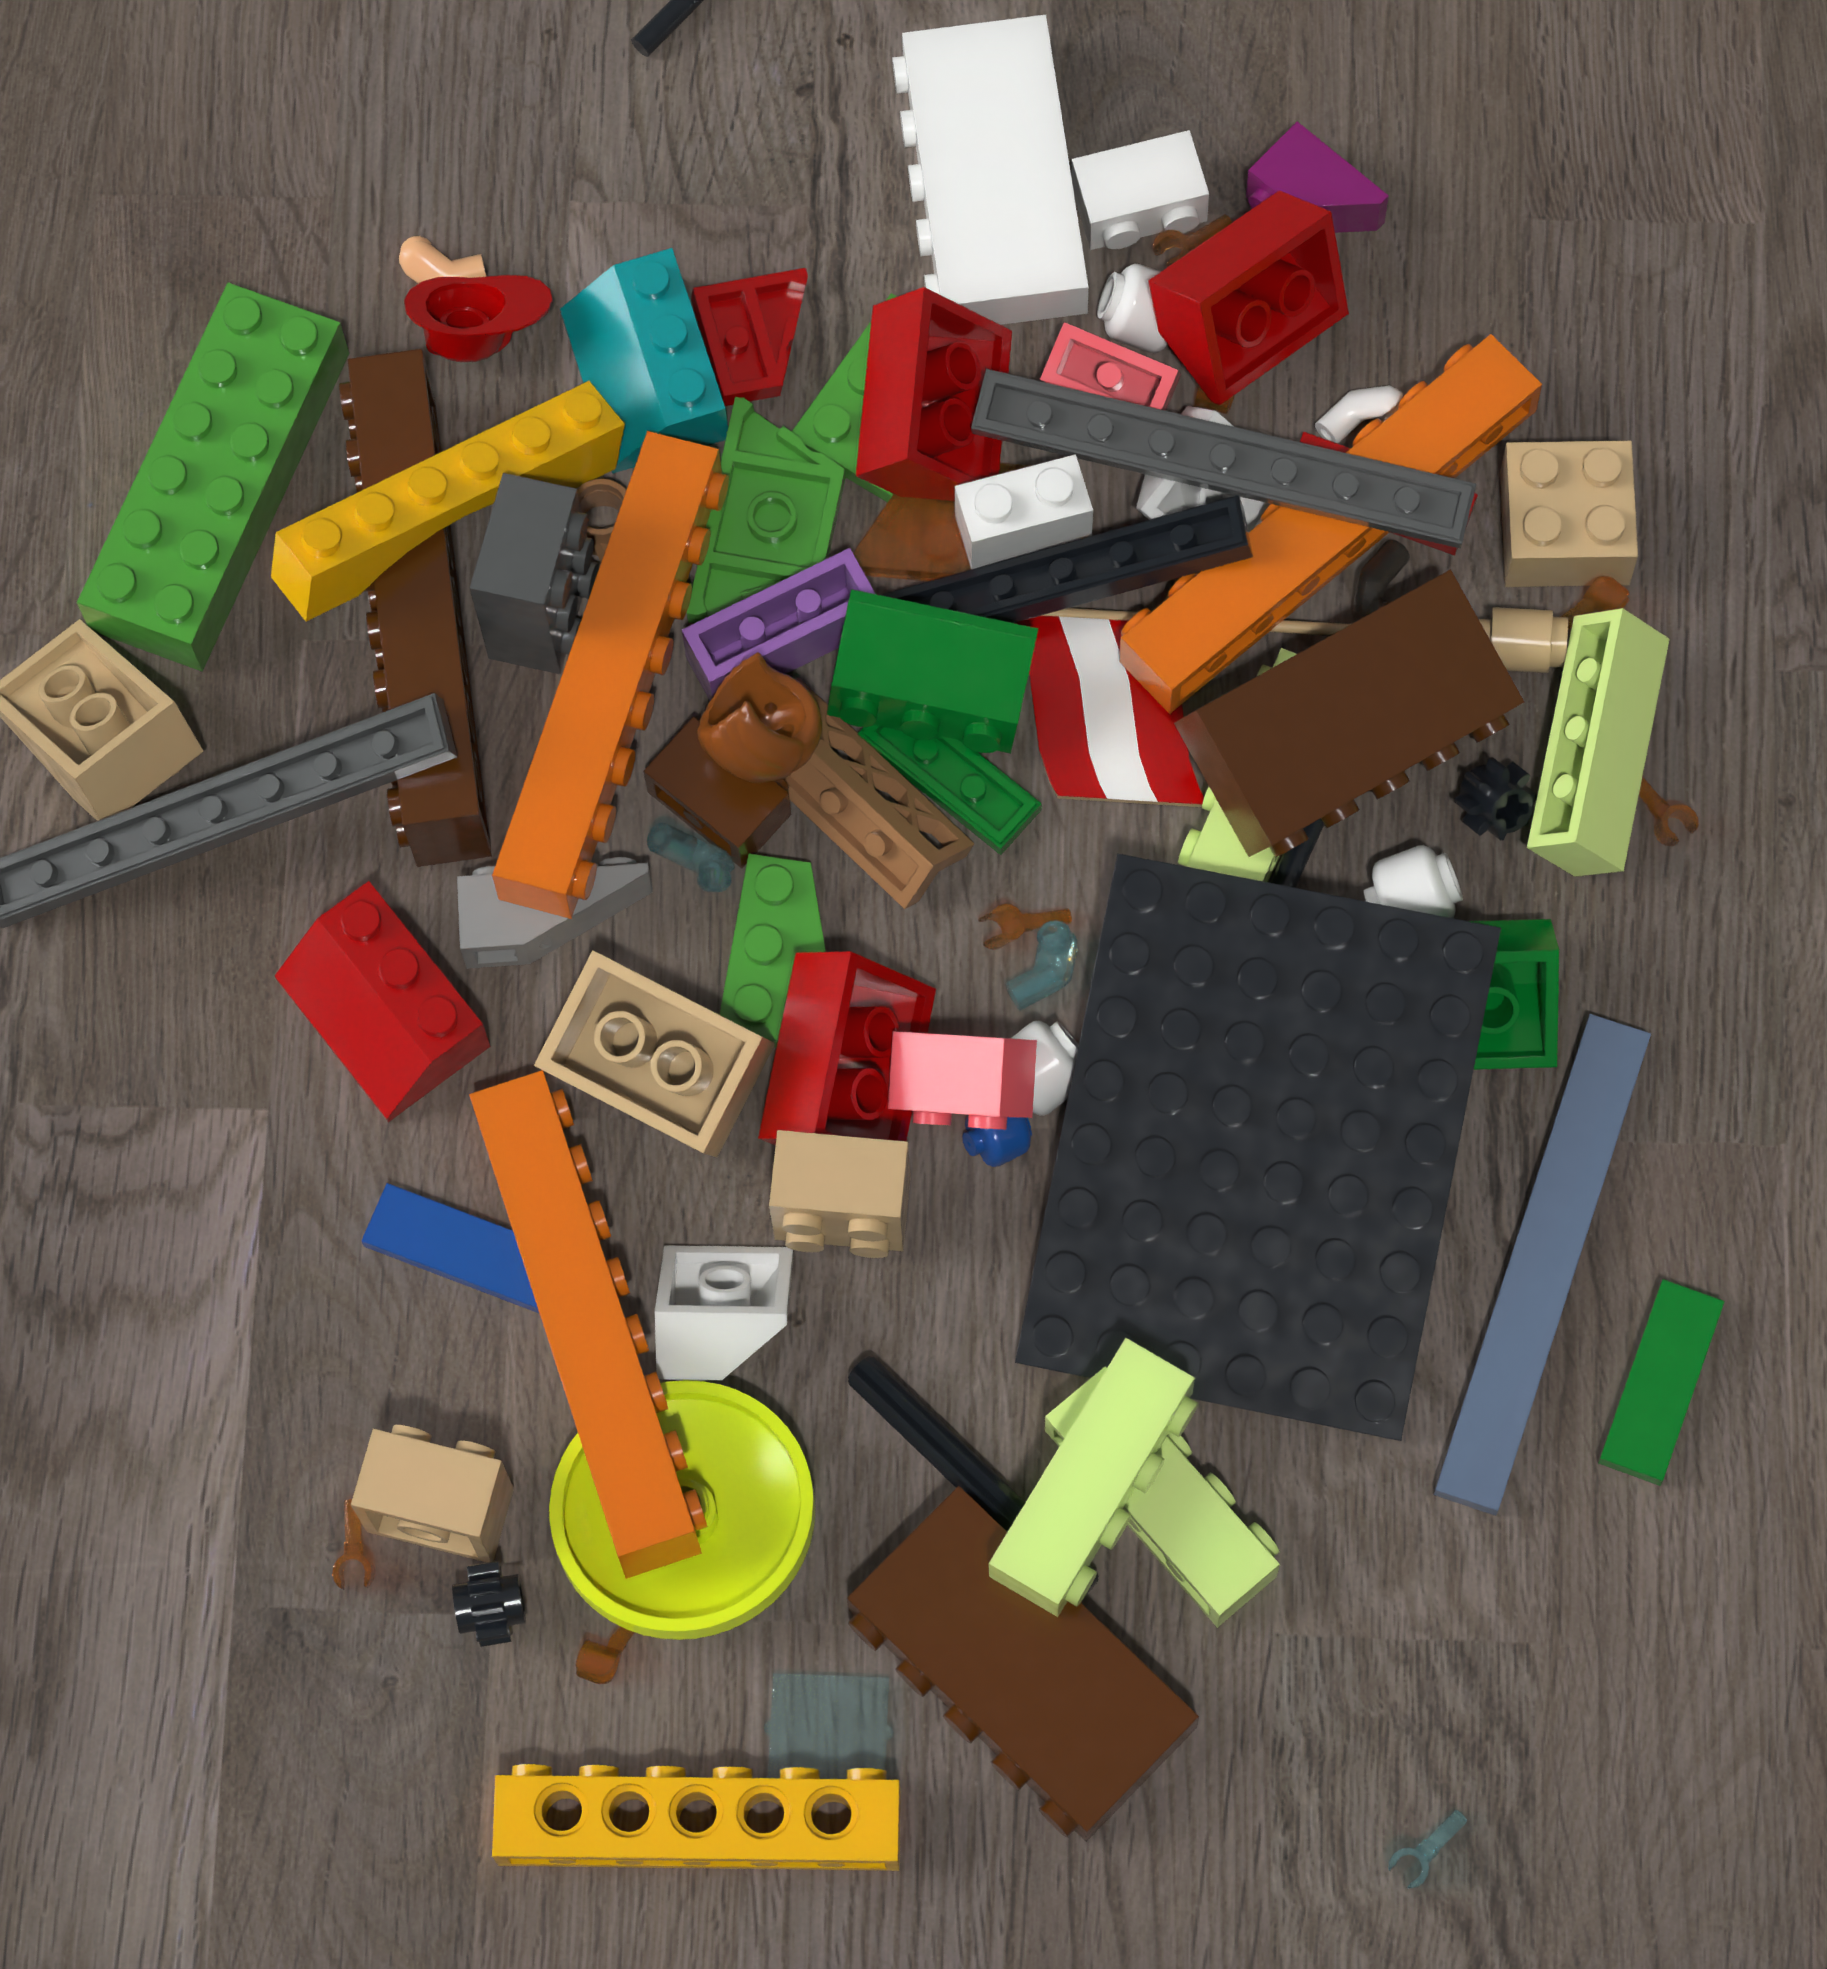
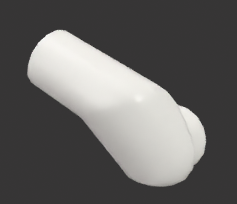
[1315,385,1403,444]

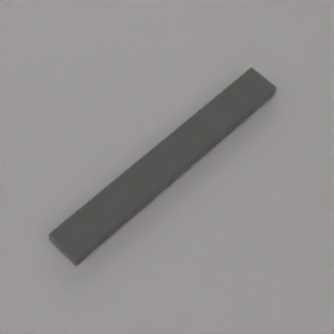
[971,369,1476,549]
[0,693,457,928]

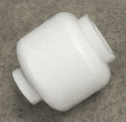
[1097,264,1168,353]
[1364,845,1463,918]
[1012,1021,1079,1116]

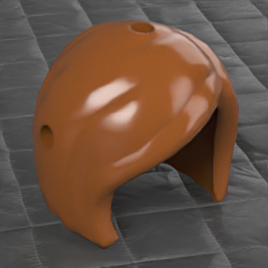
[697,652,822,784]

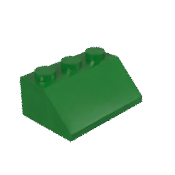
[827,589,1038,754]
[1469,919,1559,1070]

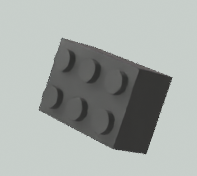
[470,473,599,675]

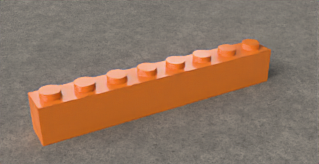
[1119,334,1542,714]
[492,431,729,919]
[469,1070,708,1579]

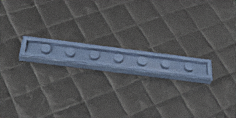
[1433,1014,1651,1516]

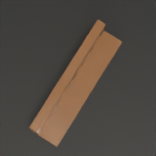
[784,678,975,909]

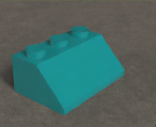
[560,248,728,474]

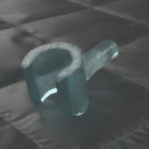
[1388,1810,1467,1889]

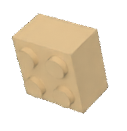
[1500,441,1638,587]
[769,1130,911,1258]
[351,1425,514,1562]

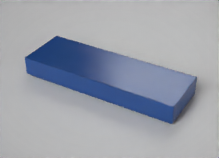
[361,1183,540,1314]

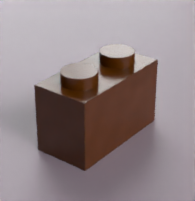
[643,717,791,868]

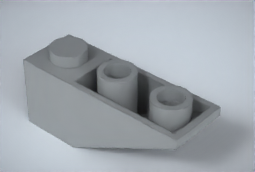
[457,857,653,969]

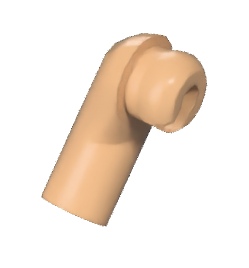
[399,236,486,284]

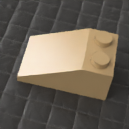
[0,619,203,821]

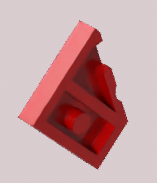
[690,268,808,406]

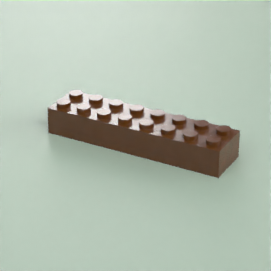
[339,349,492,867]

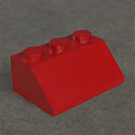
[1148,190,1349,405]
[856,287,1012,501]
[275,881,491,1122]
[758,951,936,1145]

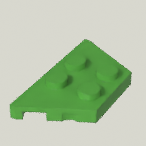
[687,397,846,624]

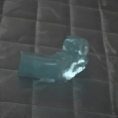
[647,823,735,892]
[1005,920,1079,1011]

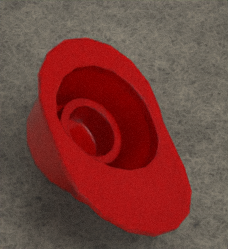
[404,275,553,363]

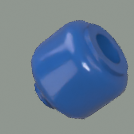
[962,1115,1032,1167]

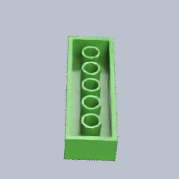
[77,283,350,672]

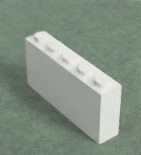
[892,15,1089,325]

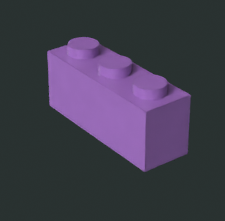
[682,548,875,701]

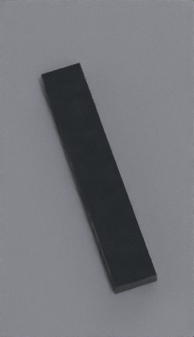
[881,495,1253,623]

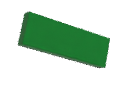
[858,725,1042,855]
[1598,1279,1725,1486]

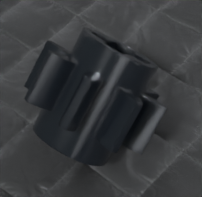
[1454,757,1537,841]
[452,1561,526,1647]

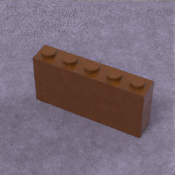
[1174,569,1524,858]
[847,1486,1199,1842]

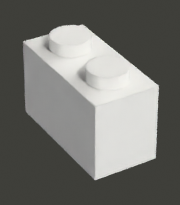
[1071,130,1209,250]
[955,454,1093,569]

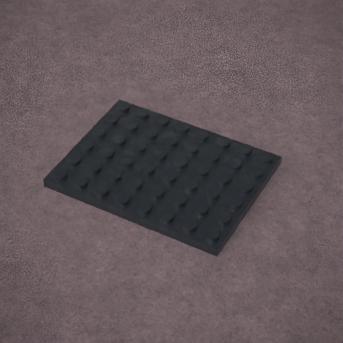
[1015,853,1501,1441]

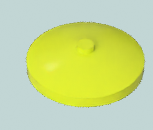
[549,1380,815,1640]

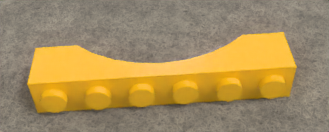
[271,381,625,622]

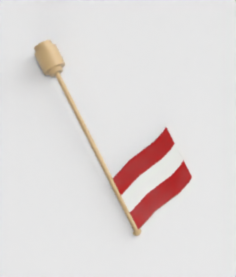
[1015,607,1568,807]

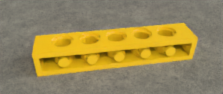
[492,1764,901,1871]

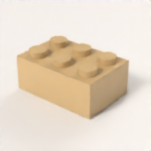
[534,950,776,1157]

